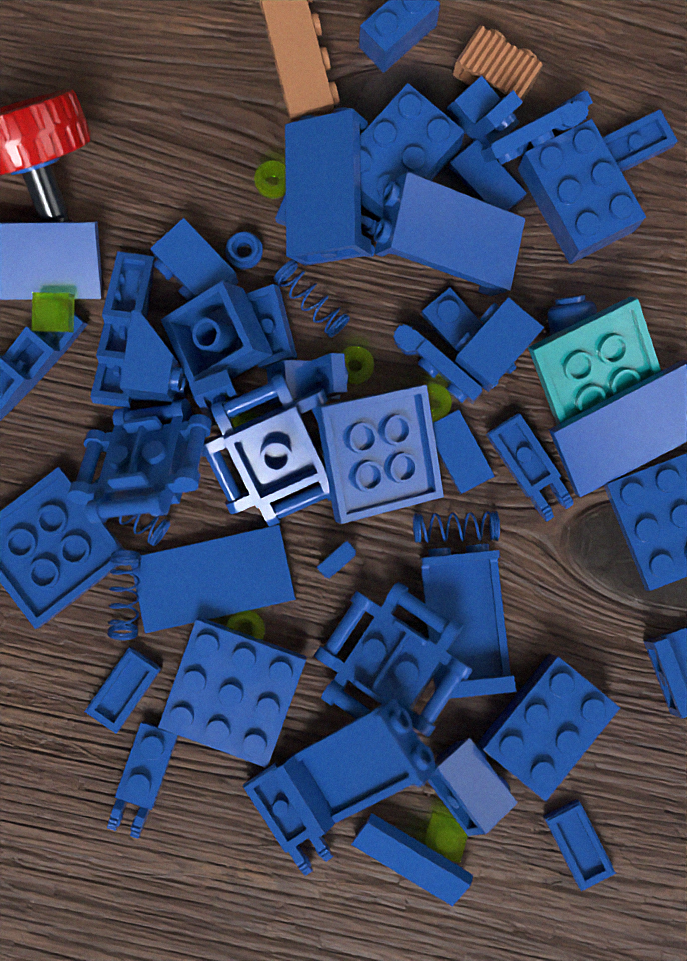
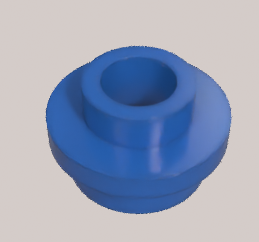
[225,232,263,269]

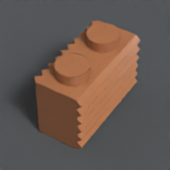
[453,26,543,113]

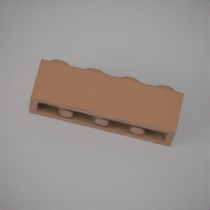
[259,0,339,123]

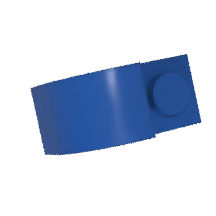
[445,76,523,146]
[266,353,348,405]

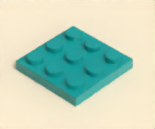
[528,296,661,425]

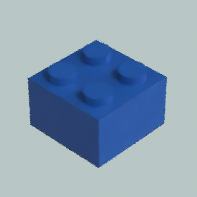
[161,281,274,383]

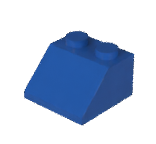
[120,310,189,405]

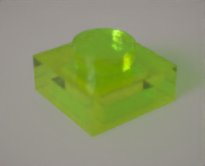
[32,292,75,333]
[423,810,468,863]

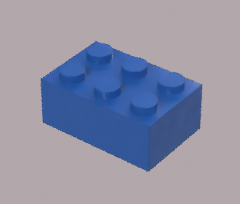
[360,83,465,221]
[518,119,646,264]
[478,653,620,802]

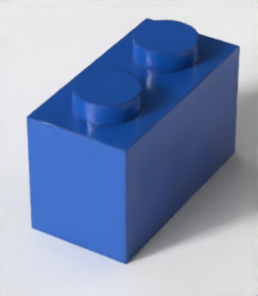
[359,0,440,73]
[150,218,239,302]
[454,297,544,392]
[428,738,518,836]

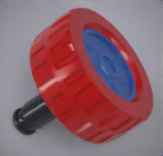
[0,89,91,222]

